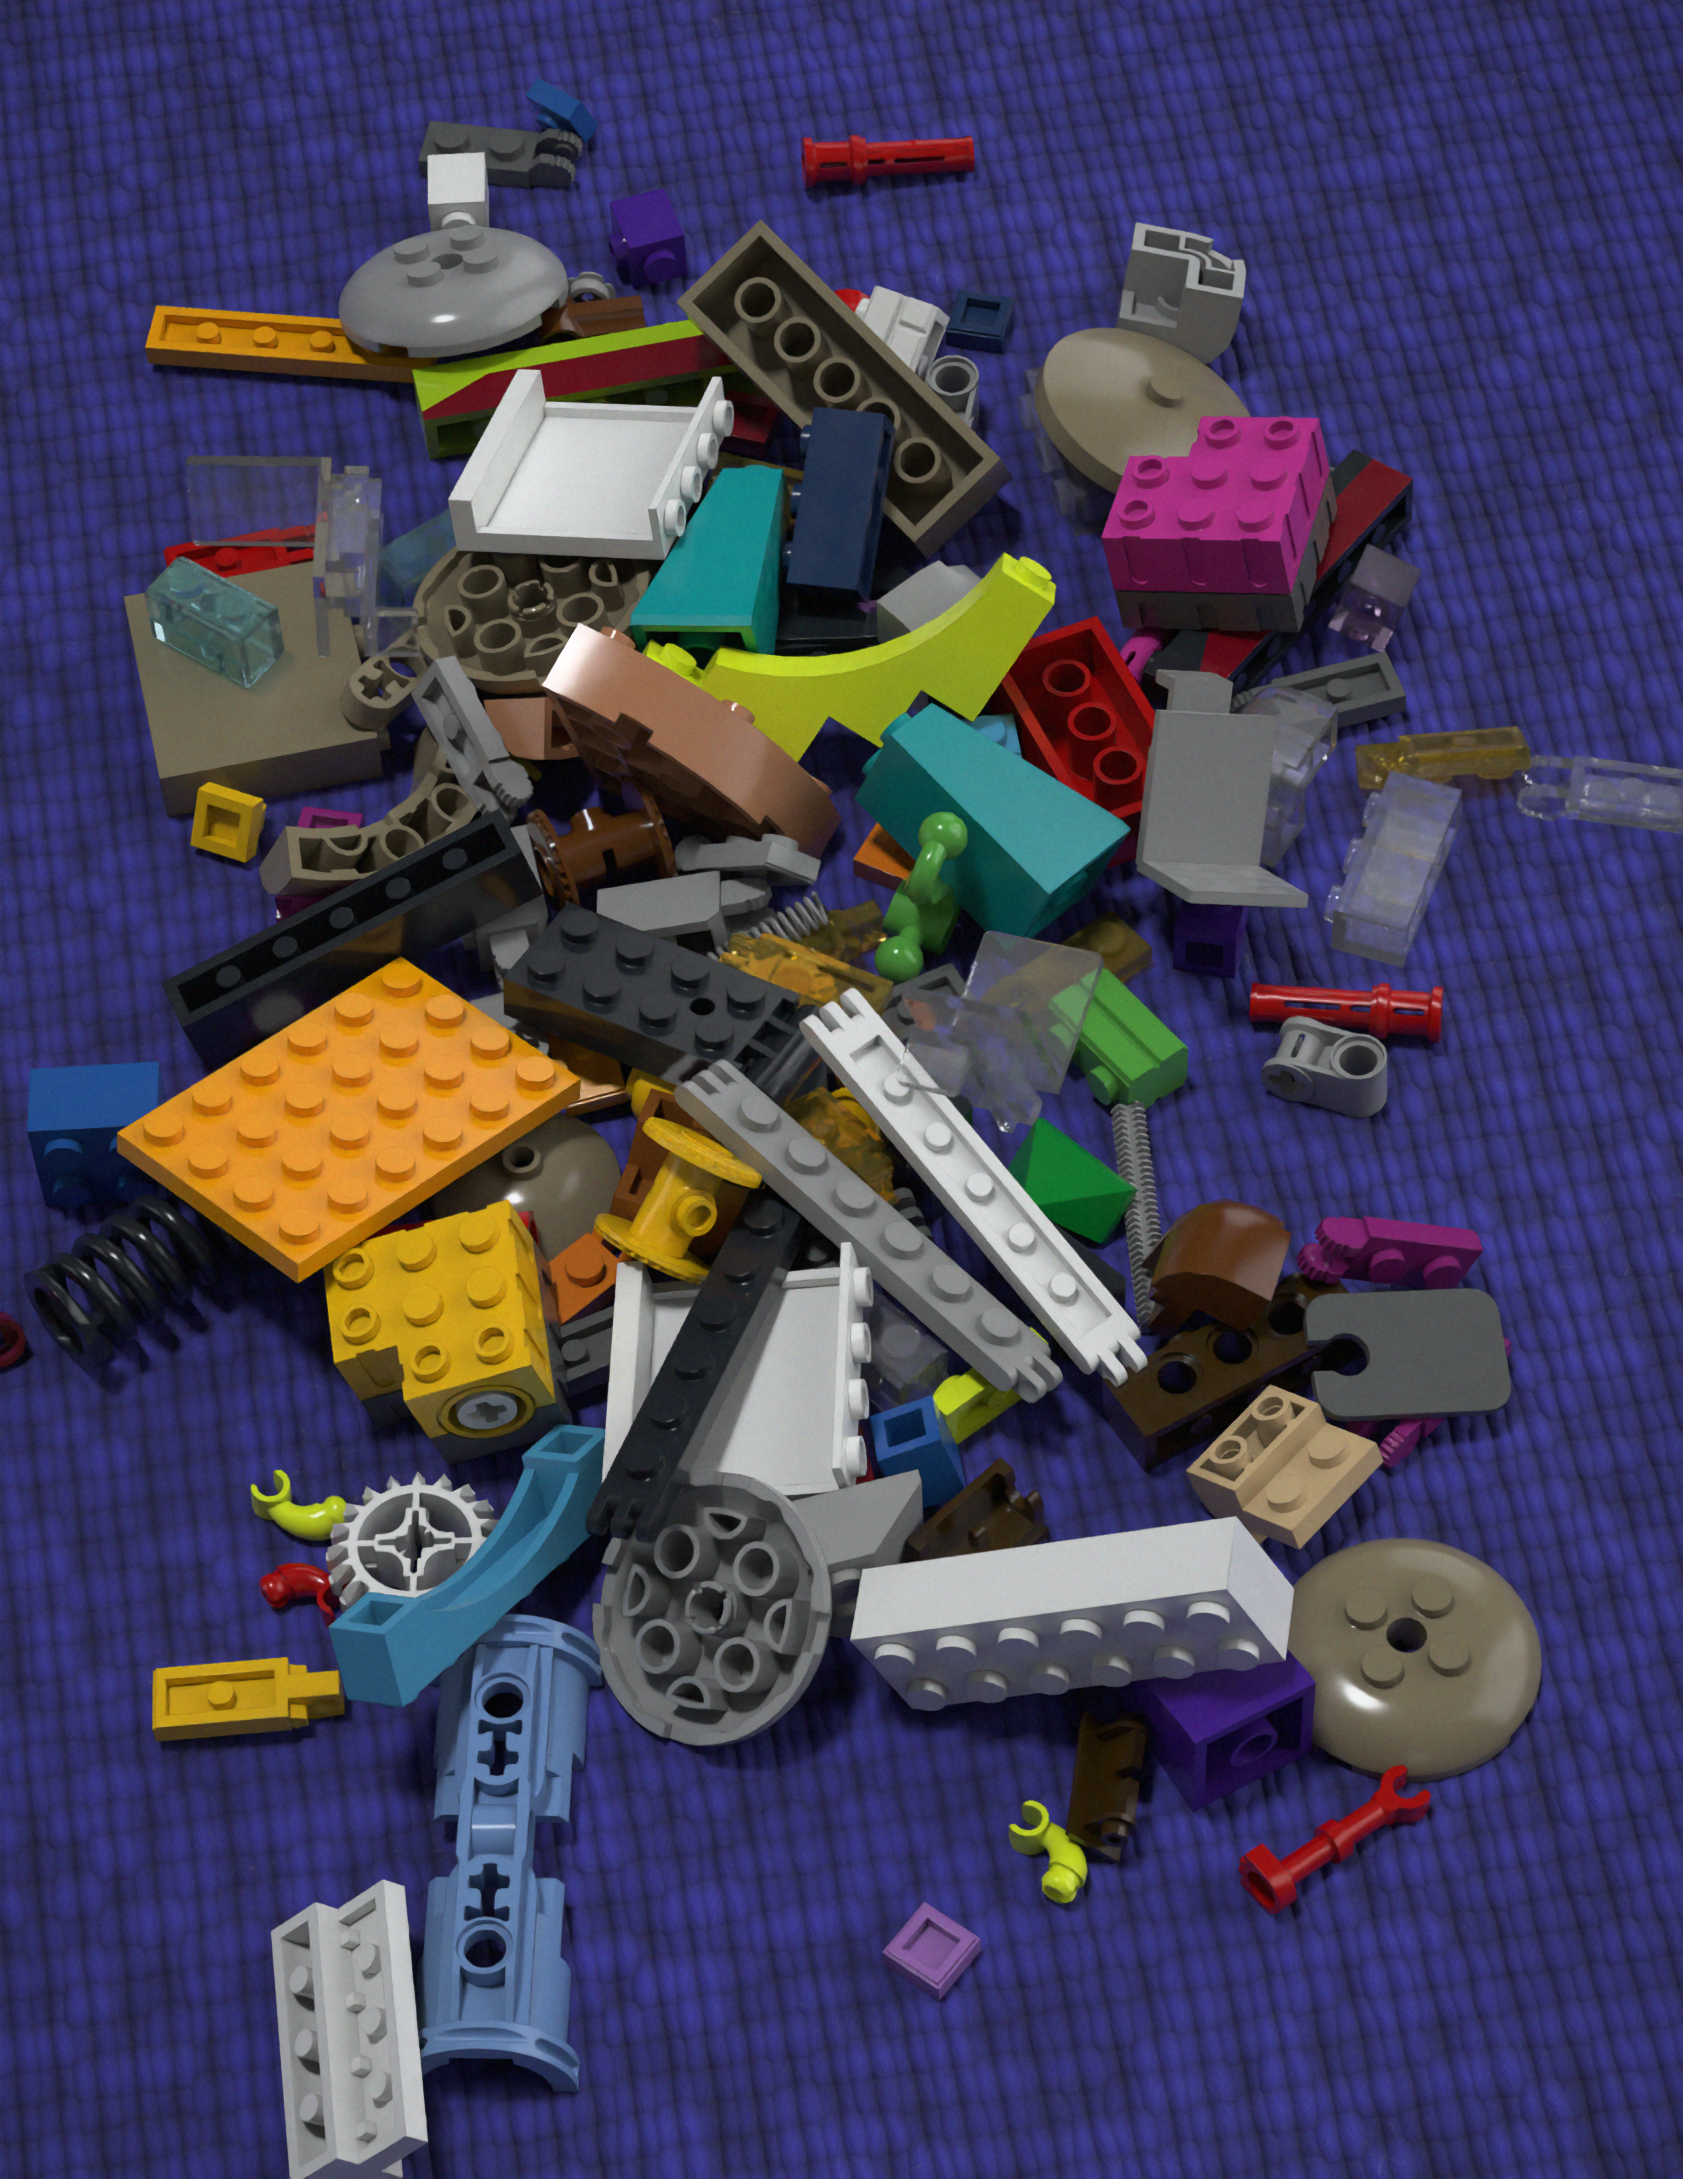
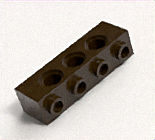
[1102,1272,1365,1473]

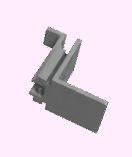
[1135,669,1309,908]

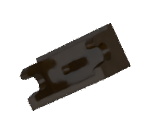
[906,1457,1049,1563]

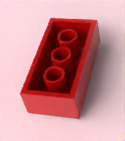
[987,616,1155,870]

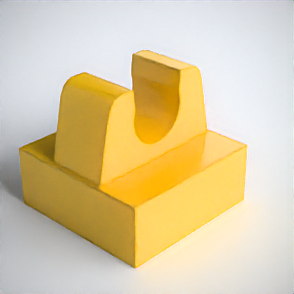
[190,782,267,863]

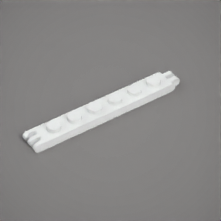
[799,988,1148,1387]

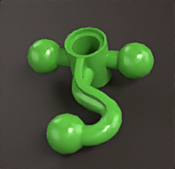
[874,812,968,985]

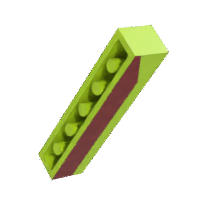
[412,320,765,460]

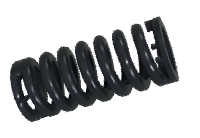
[23,1182,249,1371]

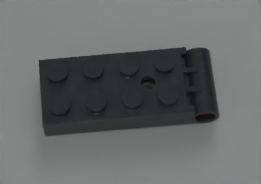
[503,902,831,1110]

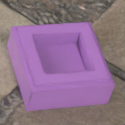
[882,1902,981,2001]

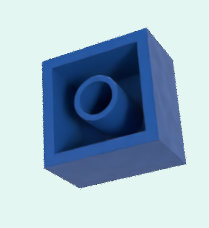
[27,1061,167,1208]

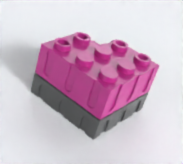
[1101,416,1338,632]

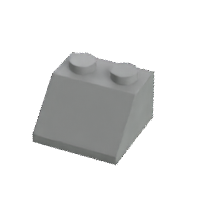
[791,1469,923,1638]

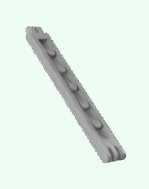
[674,1059,1063,1403]

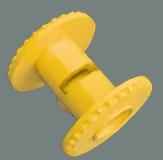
[594,1117,762,1285]

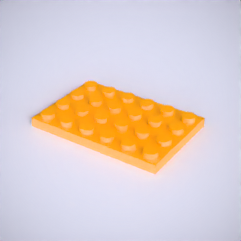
[117,956,581,1283]

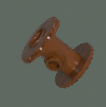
[526,776,678,915]

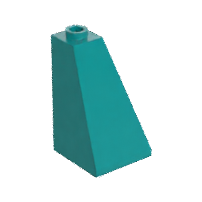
[630,465,791,670]

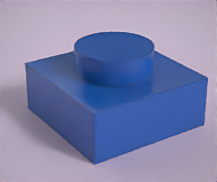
[525,78,599,143]

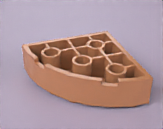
[542,623,842,859]

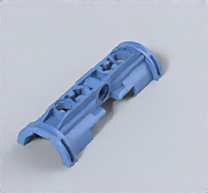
[415,1614,603,2092]

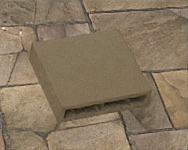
[124,557,391,817]

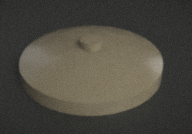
[1034,328,1251,495]

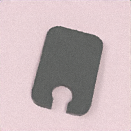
[1303,1288,1511,1422]

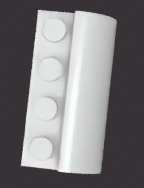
[271,1879,428,2179]

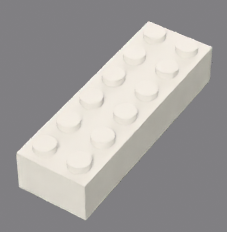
[850,1516,1294,1711]

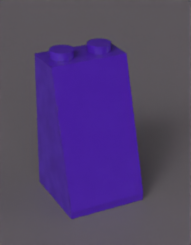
[1110,1648,1316,1812]

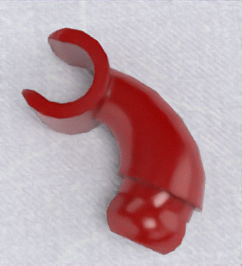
[258,1563,350,1629]

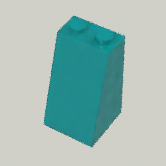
[854,703,1131,956]

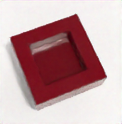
[719,389,784,459]

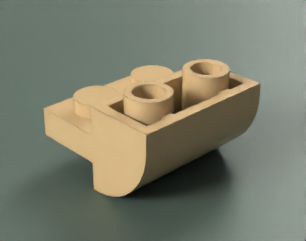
[1186,1384,1383,1550]

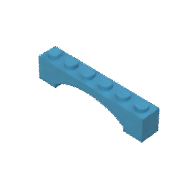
[328,1424,605,1708]

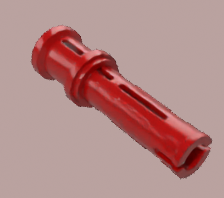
[801,135,975,188]
[1249,982,1444,1044]

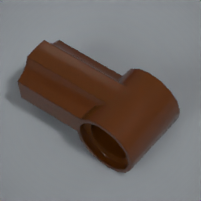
[531,295,646,347]

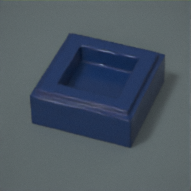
[946,290,1015,354]

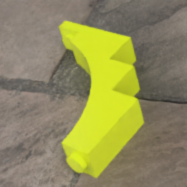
[641,552,1056,763]

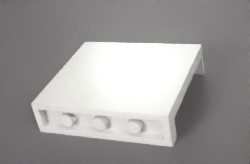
[448,369,734,560]
[602,1242,874,1501]

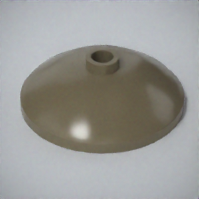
[429,1112,621,1263]

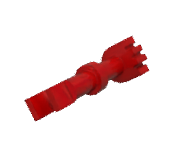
[1238,1764,1431,1914]

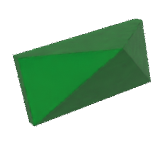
[1007,1118,1138,1244]

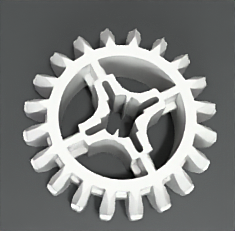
[326,1471,499,1613]

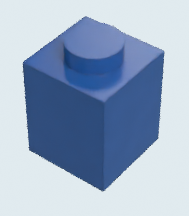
[869,1395,966,1509]

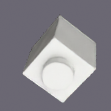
[428,152,489,231]

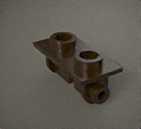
[1065,1712,1149,1864]

